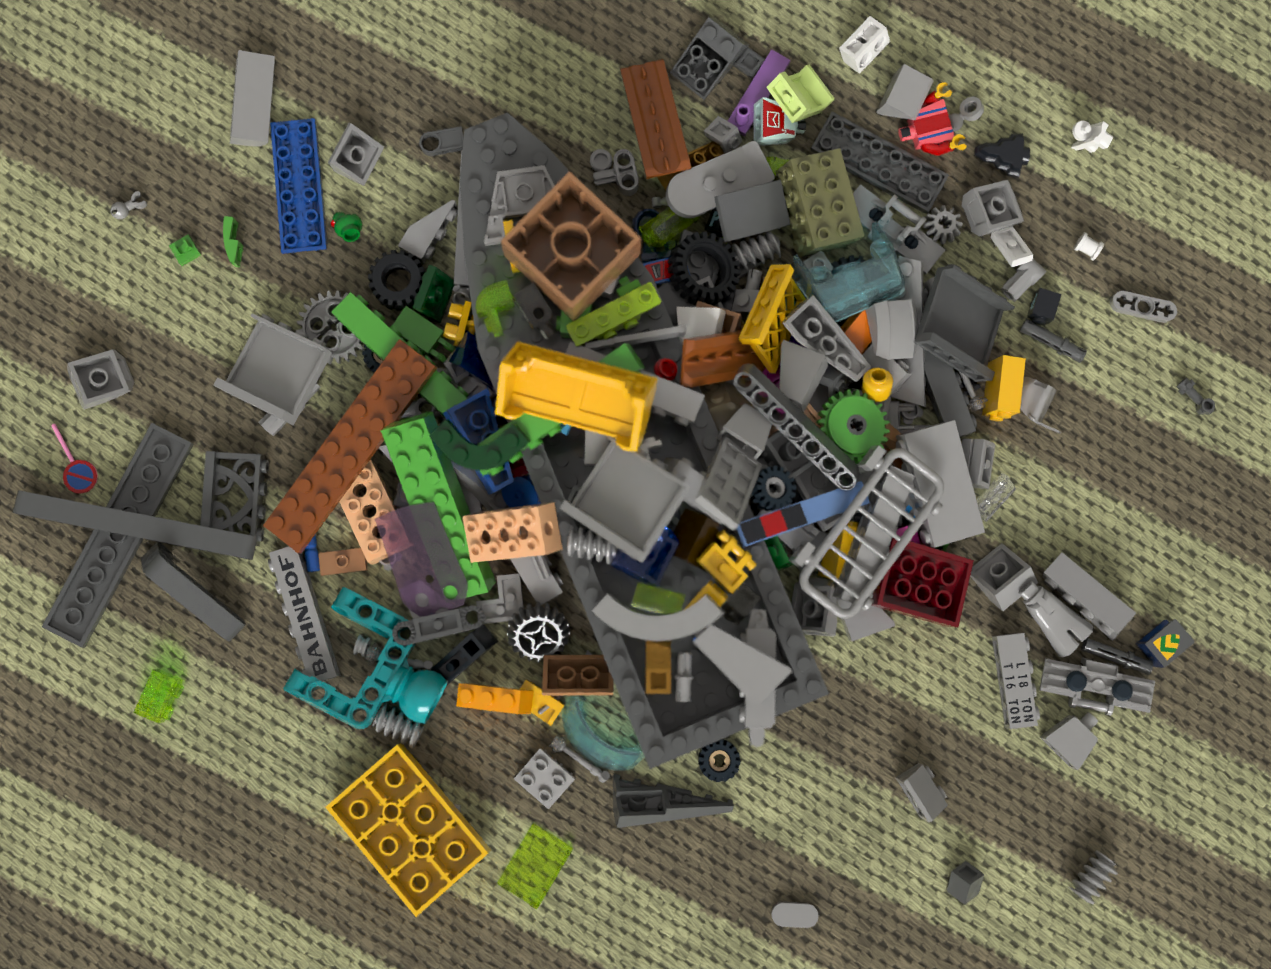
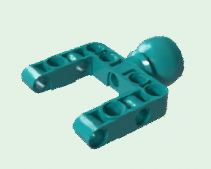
[283,587,448,729]

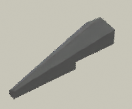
[613,774,734,828]

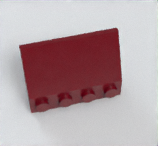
[871,538,974,628]

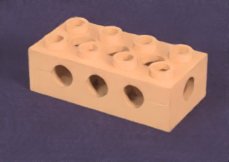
[339,460,414,565]
[462,502,563,563]

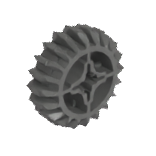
[507,602,570,663]

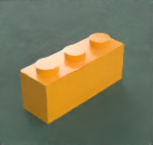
[456,683,533,714]

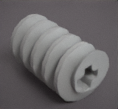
[731,232,781,270]
[567,525,617,564]
[372,703,425,749]
[1068,850,1118,905]

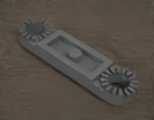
[392,606,485,646]

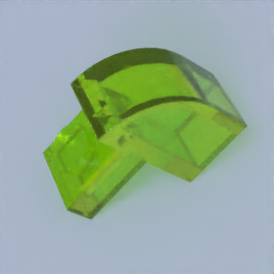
[476,280,515,338]

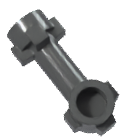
[1176,377,1215,415]

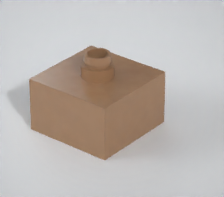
[500,171,641,321]

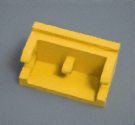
[520,679,565,726]

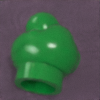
[331,212,362,242]

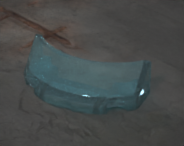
[562,695,645,771]

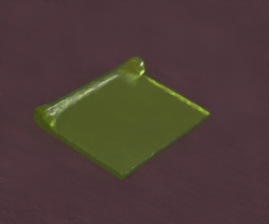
[497,823,574,910]

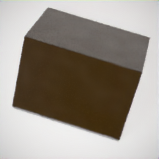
[664,508,728,573]

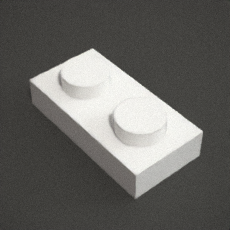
[991,226,1033,267]

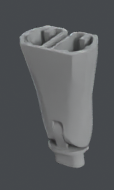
[1019,581,1093,657]

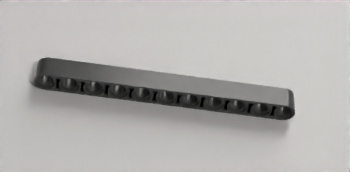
[12,490,258,560]

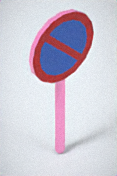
[51,424,98,494]

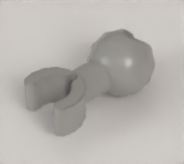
[110,191,147,220]

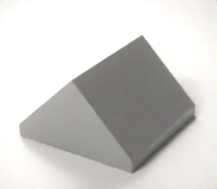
[876,64,933,120]
[328,123,384,186]

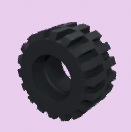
[368,250,426,311]

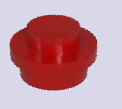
[654,358,677,381]

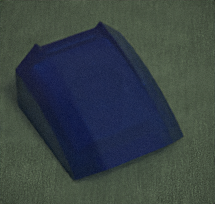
[611,527,679,587]

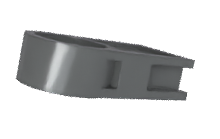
[419,126,464,156]

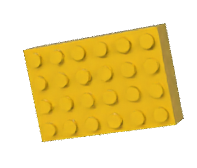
[325,744,491,917]

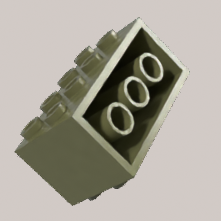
[775,148,865,258]

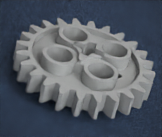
[297,291,364,364]

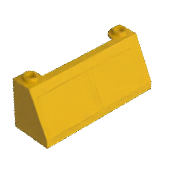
[495,341,658,452]

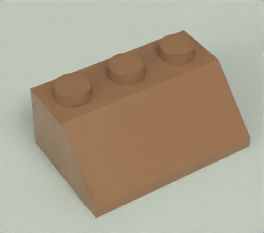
[542,655,614,696]

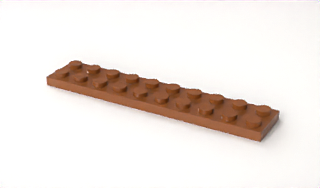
[263,339,438,554]

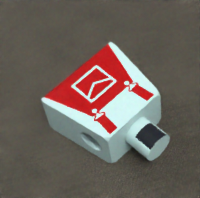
[754,97,806,146]

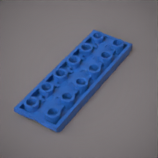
[270,118,327,254]

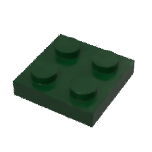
[413,265,455,323]

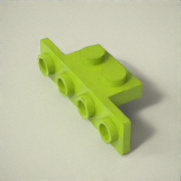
[566,282,661,347]

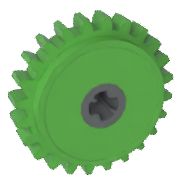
[816,389,890,464]

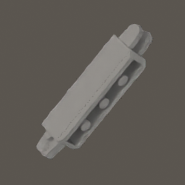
[739,610,776,748]

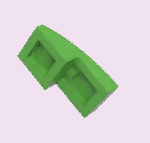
[223,216,244,267]

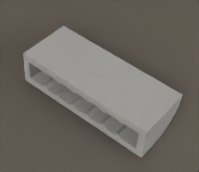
[229,50,275,146]

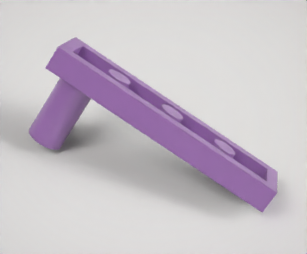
[728,49,791,137]

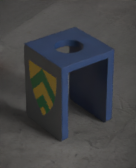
[1135,619,1194,668]

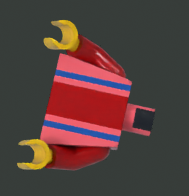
[898,82,967,156]

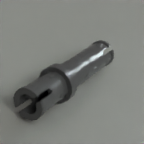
[1019,319,1087,363]
[1081,637,1154,675]

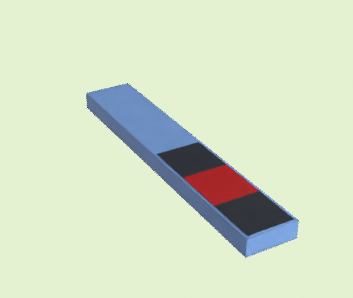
[736,481,870,547]

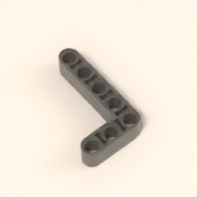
[141,542,246,642]

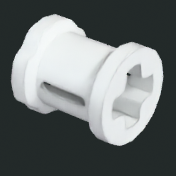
[1074,232,1104,261]

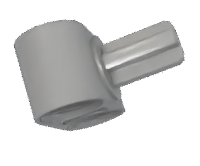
[593,149,638,196]

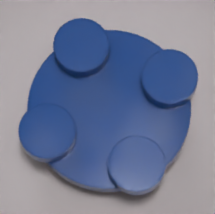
[501,475,541,508]

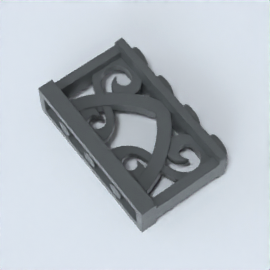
[200,451,269,546]

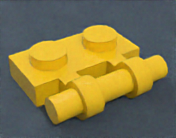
[696,530,756,594]

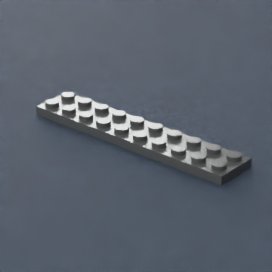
[42,423,194,648]

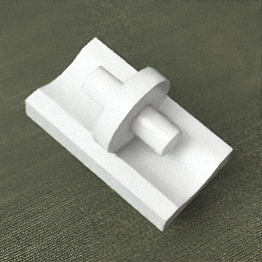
[1072,121,1113,153]

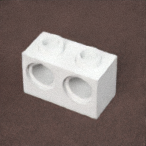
[839,16,890,74]

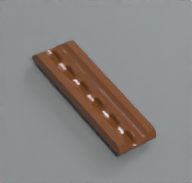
[620,59,691,179]
[680,325,780,387]

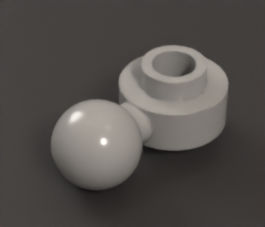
[949,97,984,131]

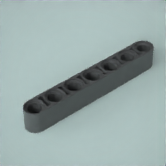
[733,363,859,491]

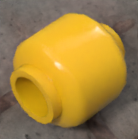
[861,368,893,402]

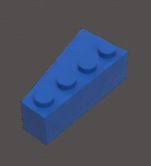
[443,388,514,495]

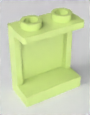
[766,65,834,123]

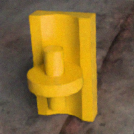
[443,300,476,347]

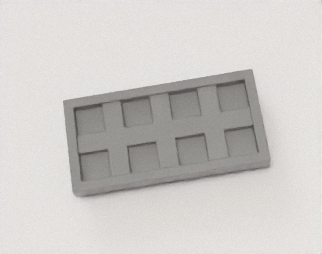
[695,436,762,530]

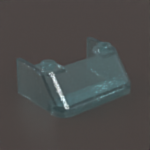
[793,222,905,322]

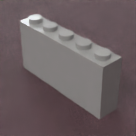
[896,420,985,548]

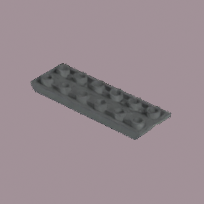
[811,112,949,213]

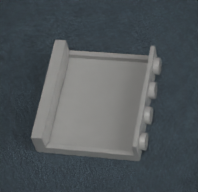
[213,313,332,426]
[560,435,691,563]

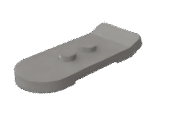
[666,141,775,218]

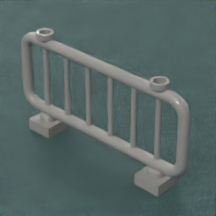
[789,445,944,619]

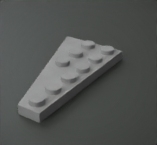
[862,256,926,407]

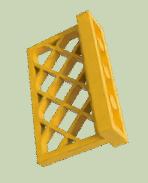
[738,264,806,373]

